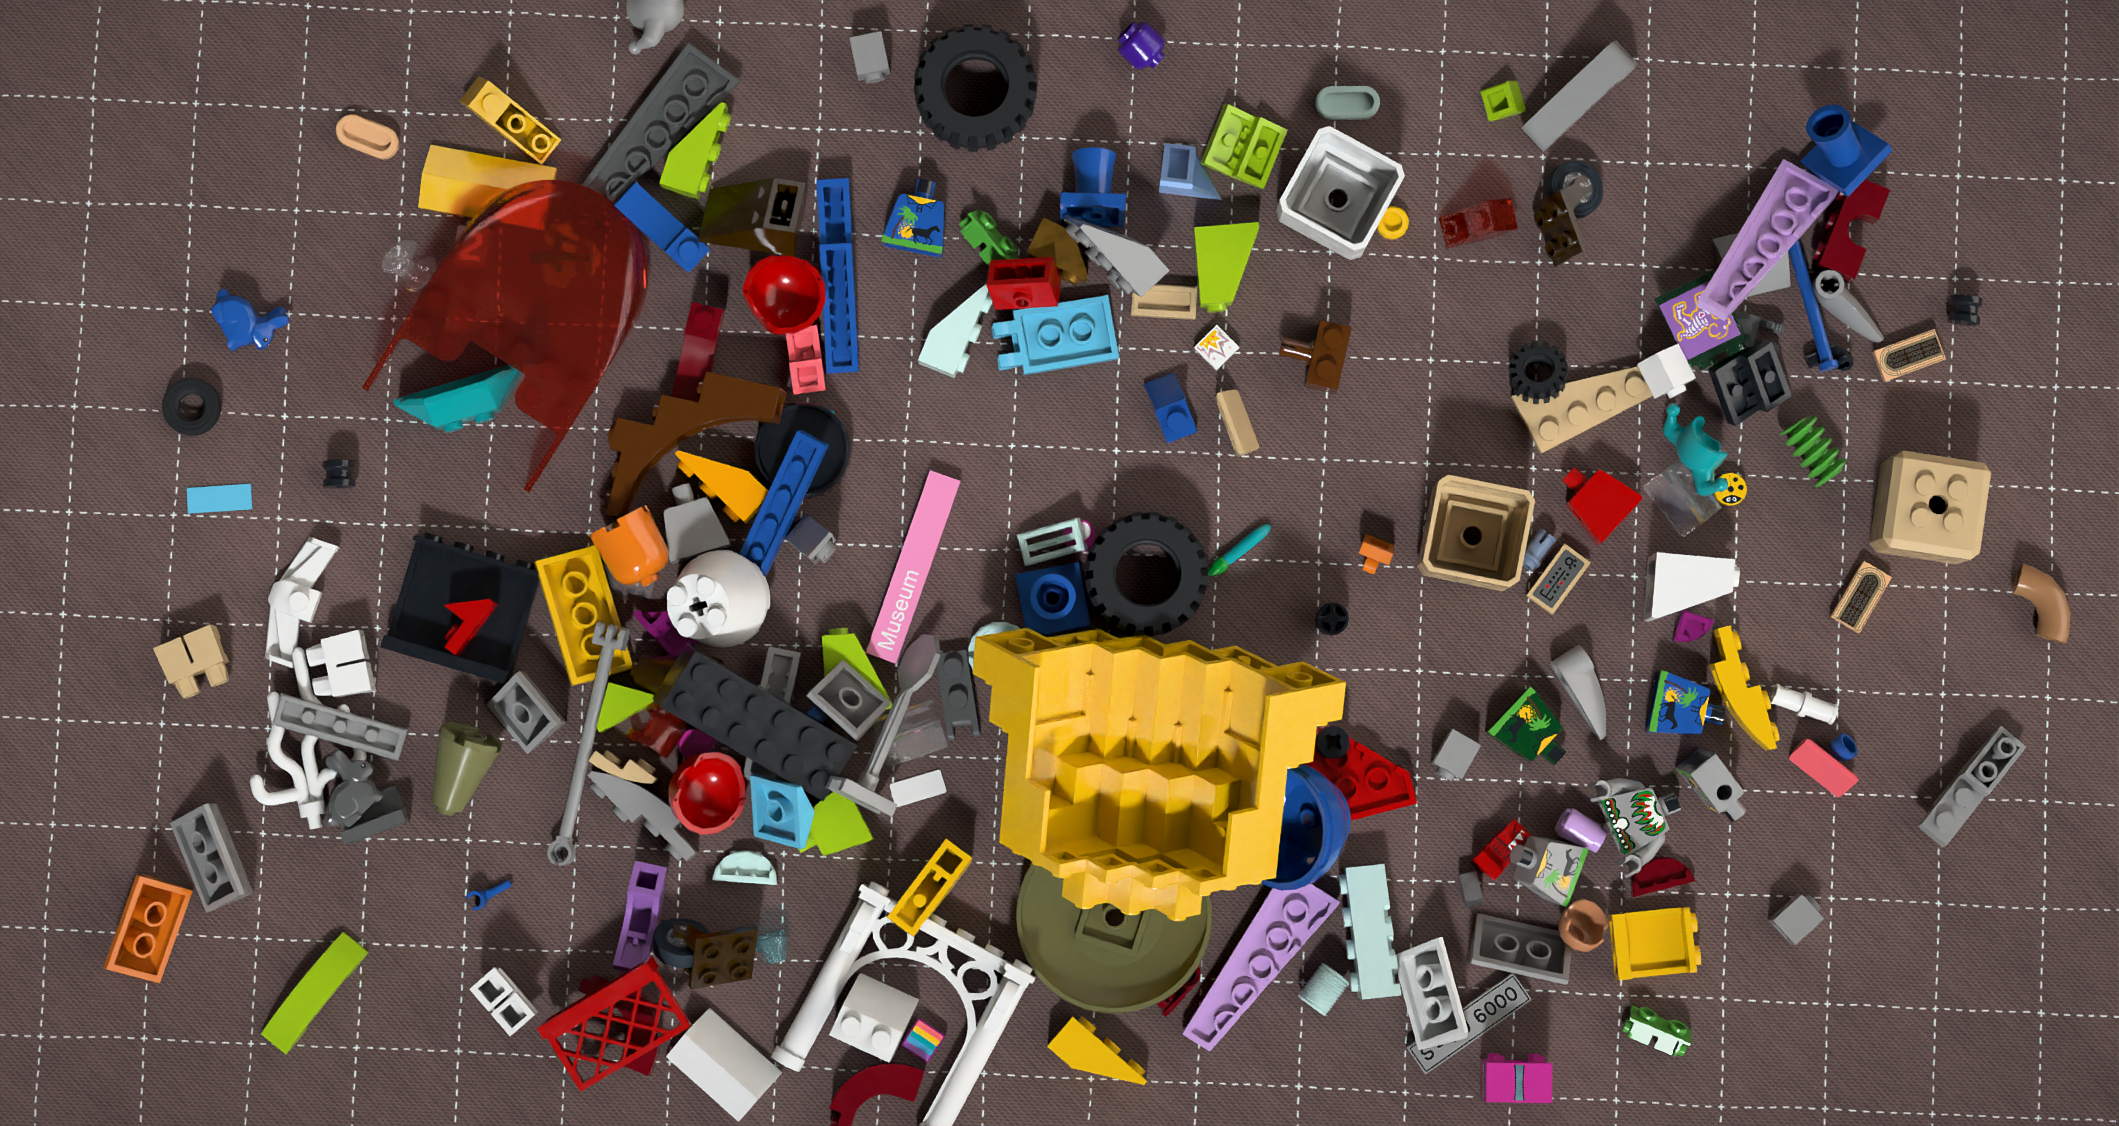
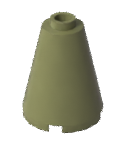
[431,721,503,816]

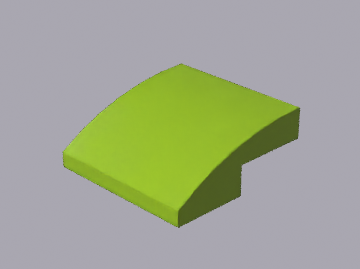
[1200,104,1288,189]

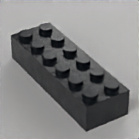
[653,643,857,801]

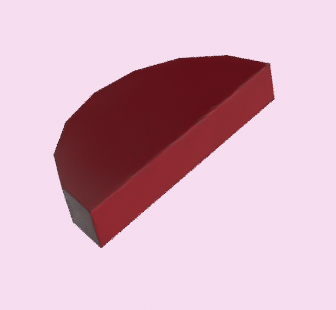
[1631,857,1695,897]

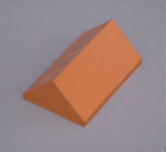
[103,874,193,983]

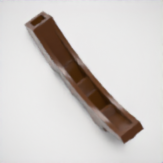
[604,371,787,519]

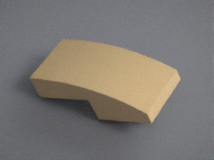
[588,750,659,784]

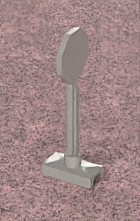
[825,634,941,817]

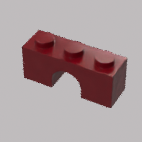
[1812,179,1891,283]

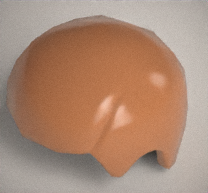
[1558,899,1609,952]

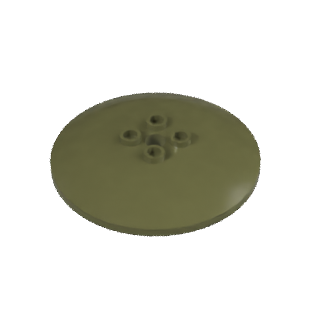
[1016,864,1212,1014]

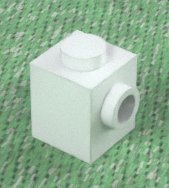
[1637,344,1696,399]

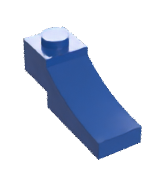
[613,181,710,273]

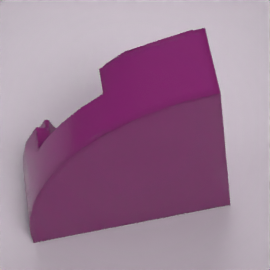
[1672,610,1714,643]

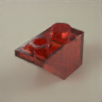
[1439,198,1518,249]

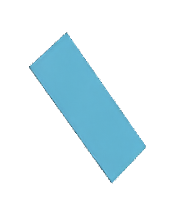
[187,484,252,514]

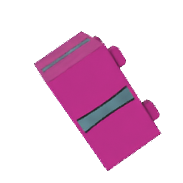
[1480,1053,1553,1103]

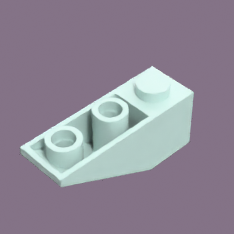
[918,284,992,378]

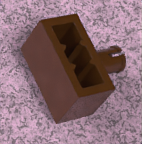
[1279,320,1352,394]

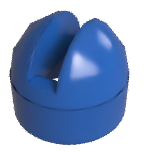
[1829,733,1858,762]

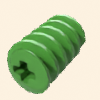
[1779,415,1847,488]

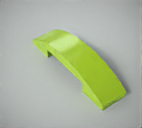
[261,932,369,1054]

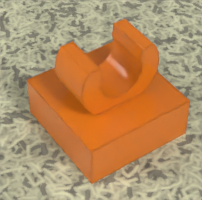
[1359,534,1395,575]

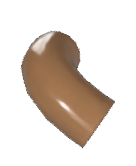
[2012,563,2071,644]

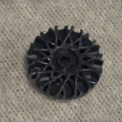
[754,402,852,500]

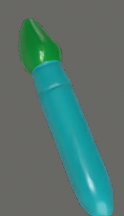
[1208,524,1271,576]

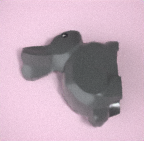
[325,749,385,828]

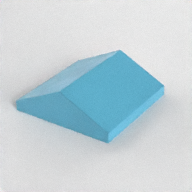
[750,773,814,849]

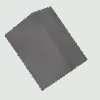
[1459,871,1483,908]

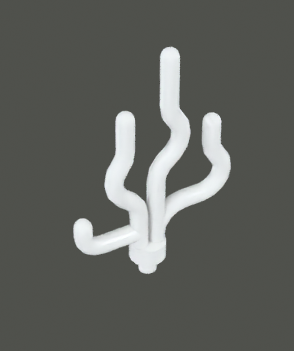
[250,647,367,830]

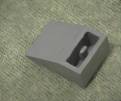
[1062,214,1169,297]

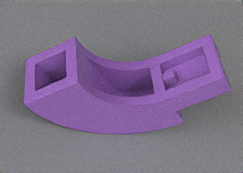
[613,861,667,972]

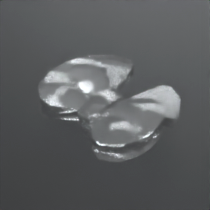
[381,240,436,292]

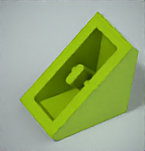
[596,682,656,733]

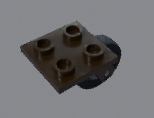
[1532,160,1603,267]
[652,918,758,990]

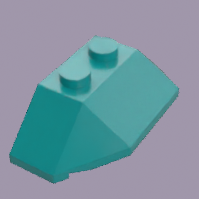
[393,362,523,433]

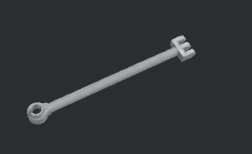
[547,621,630,866]

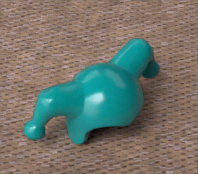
[1662,403,1728,496]

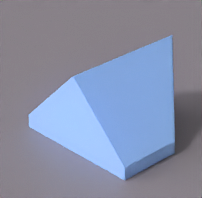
[1159,143,1222,200]

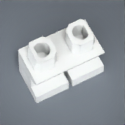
[306,630,376,698]
[470,967,538,1036]

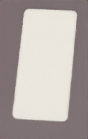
[890,770,947,807]

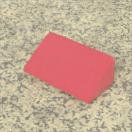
[1789,739,1859,797]

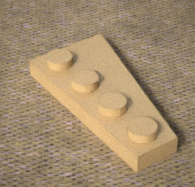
[1510,366,1653,454]

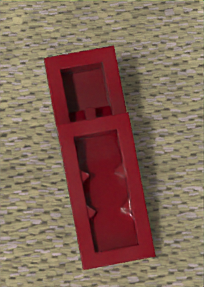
[671,302,725,403]

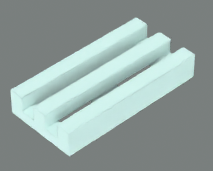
[1017,518,1088,566]

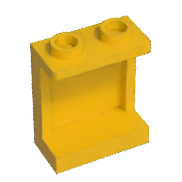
[1608,907,1701,980]

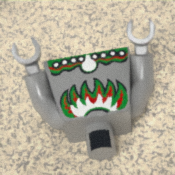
[1587,778,1681,878]

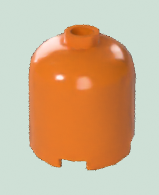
[589,505,669,587]

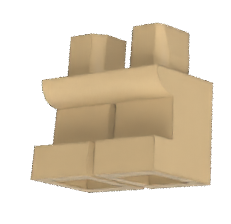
[153,624,229,699]

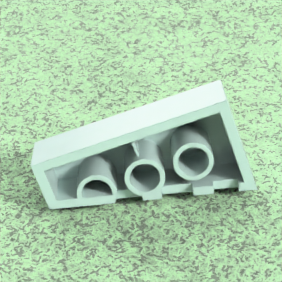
[1339,864,1401,1000]

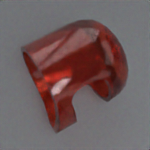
[625,702,687,759]

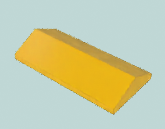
[418,145,557,231]
[534,545,633,686]

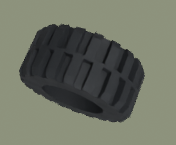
[914,24,1037,152]
[1085,512,1209,637]

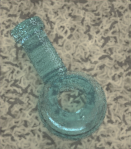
[755,931,788,964]

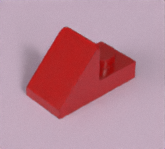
[444,599,498,656]

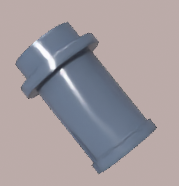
[1523,528,1556,571]

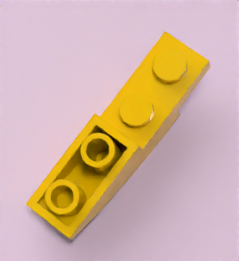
[1709,625,1779,751]

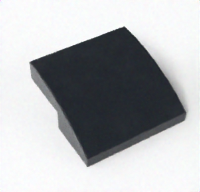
[1708,340,1792,426]

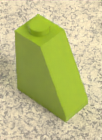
[1193,222,1259,313]
[822,628,893,711]

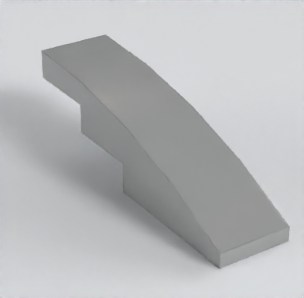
[743,647,801,780]

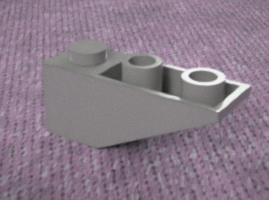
[785,514,837,565]

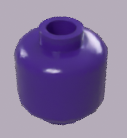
[1117,22,1165,70]

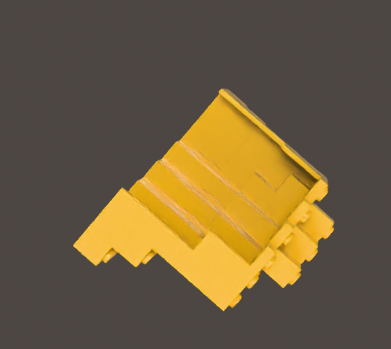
[972,628,1346,921]

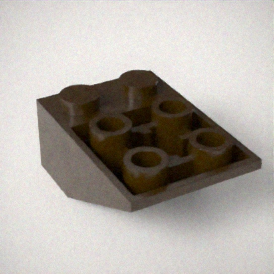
[698,178,806,257]

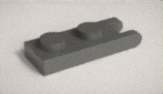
[936,650,980,741]

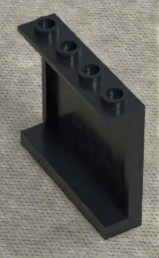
[380,532,540,684]

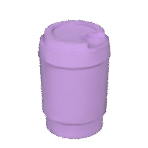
[1555,808,1608,853]

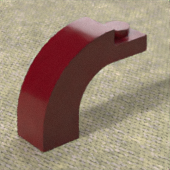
[578,974,661,1076]
[829,1062,925,1126]

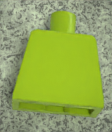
[798,792,874,856]

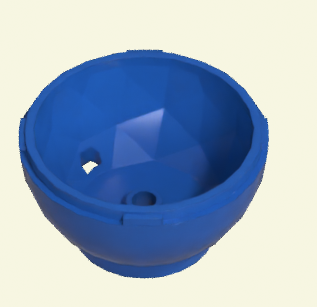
[1262,764,1351,891]

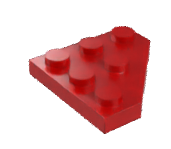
[1305,726,1418,821]

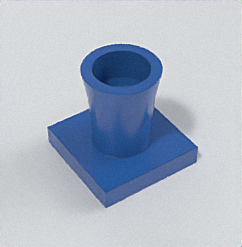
[1800,104,1892,197]
[1060,147,1126,228]
[1015,562,1091,635]

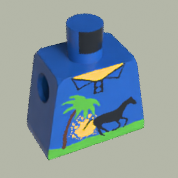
[881,179,945,258]
[1645,670,1725,735]

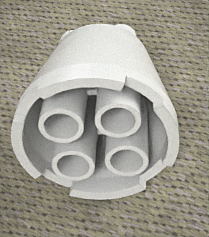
[667,550,770,648]

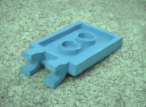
[991,295,1119,375]

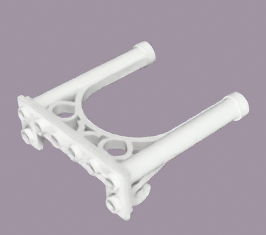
[771,881,1036,1126]

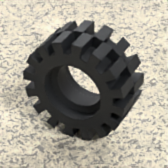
[1509,341,1568,404]

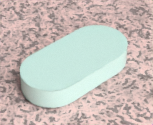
[1315,86,1380,120]

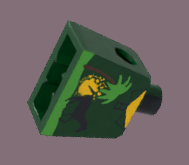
[1485,687,1567,766]

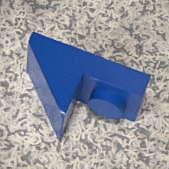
[1144,372,1197,444]

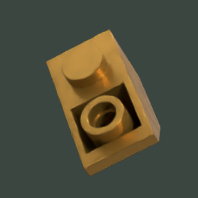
[1027,217,1088,285]

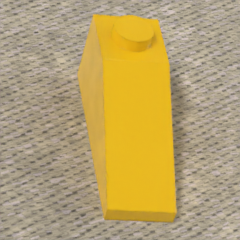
[887,839,972,937]

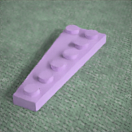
[1696,159,1838,321]
[1182,884,1340,1051]

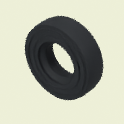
[162,378,221,436]

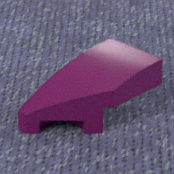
[632,611,697,655]

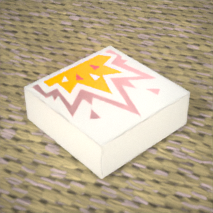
[1194,325,1240,371]

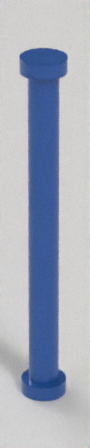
[1788,239,1839,372]

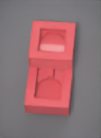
[786,324,826,395]

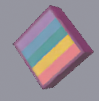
[901,1018,946,1063]

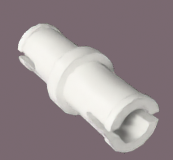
[1770,684,1838,725]

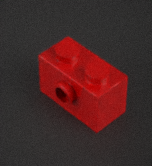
[986,257,1062,310]

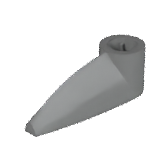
[1811,270,1884,345]
[1551,645,1606,740]

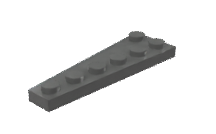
[573,43,740,217]

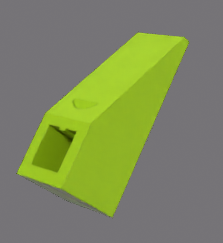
[659,102,731,200]

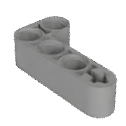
[1521,41,1638,152]

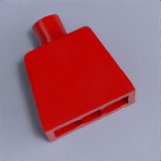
[1562,466,1643,545]

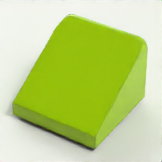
[1480,81,1526,122]

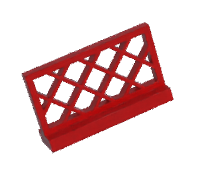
[537,956,692,1092]

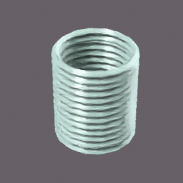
[1298,963,1350,1016]

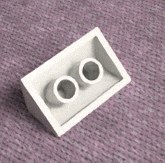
[1396,937,1468,1050]
[666,1008,782,1122]

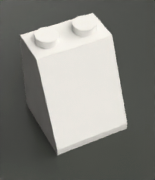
[1643,552,1740,622]
[829,973,919,1062]

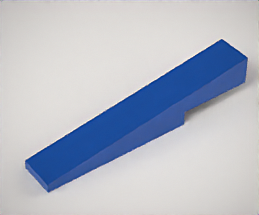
[816,178,859,373]

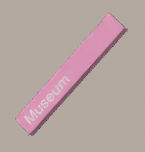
[866,470,961,664]

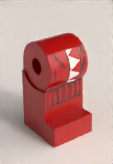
[1471,818,1532,881]

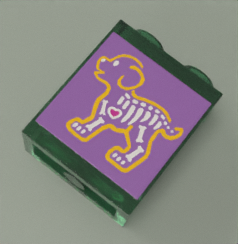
[1655,270,1751,371]

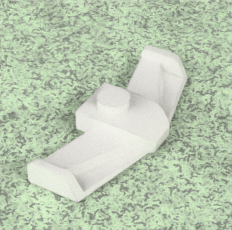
[265,537,339,668]

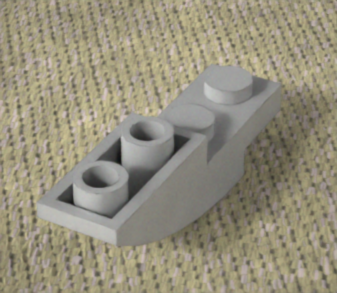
[1917,726,2026,848]
[587,771,698,861]

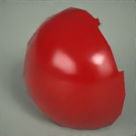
[742,255,826,335]
[668,752,747,835]

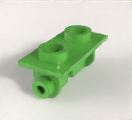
[959,209,1020,267]
[1622,1005,1692,1057]

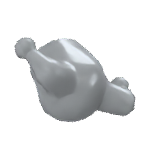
[626,0,685,55]

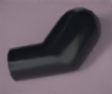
[1804,343,1854,371]

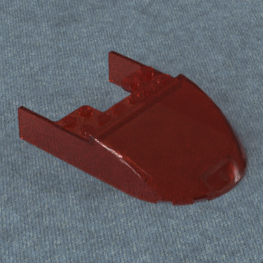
[362,180,648,492]

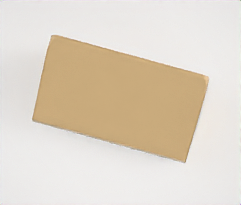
[1215,389,1259,457]

